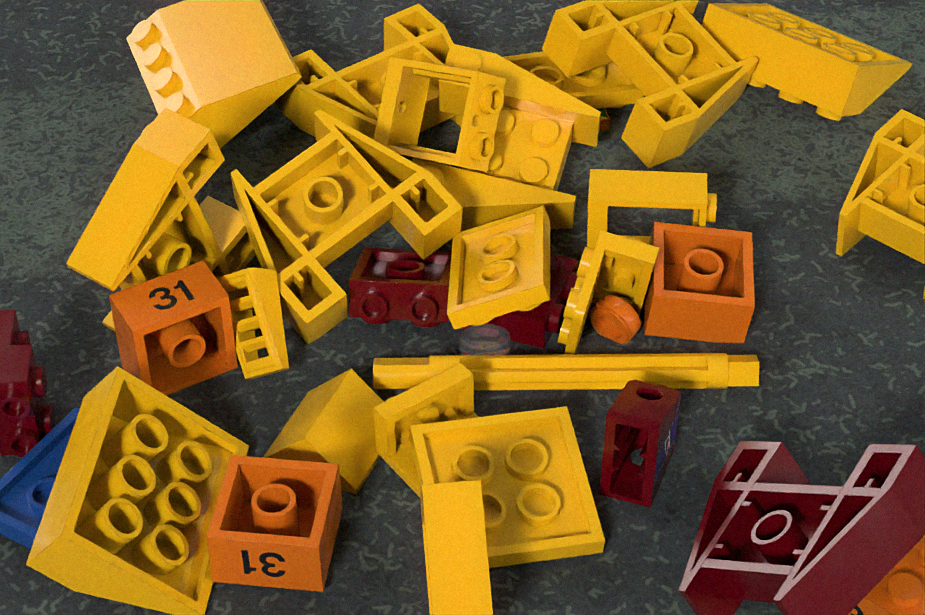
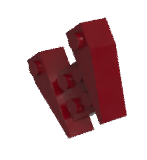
[679,441,925,615]

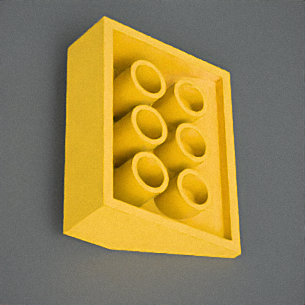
[126,0,302,149]
[702,3,912,121]
[26,366,249,615]

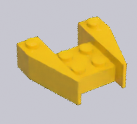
[542,0,758,169]
[276,3,463,156]
[412,43,601,232]
[66,107,256,331]
[231,109,463,344]
[836,109,925,299]

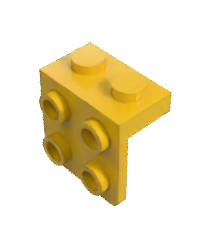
[557,230,660,354]
[373,363,479,498]

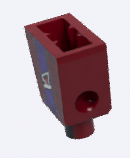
[599,380,681,508]

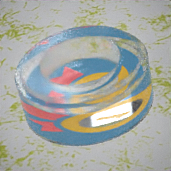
[460,324,511,355]

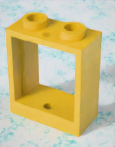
[373,57,506,172]
[587,169,717,249]
[420,480,493,615]

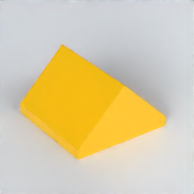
[263,368,384,494]

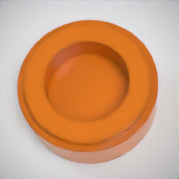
[589,295,641,344]

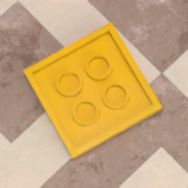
[409,406,605,568]

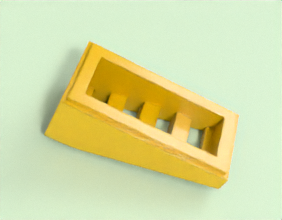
[217,267,289,379]

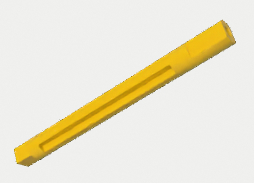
[373,353,759,390]

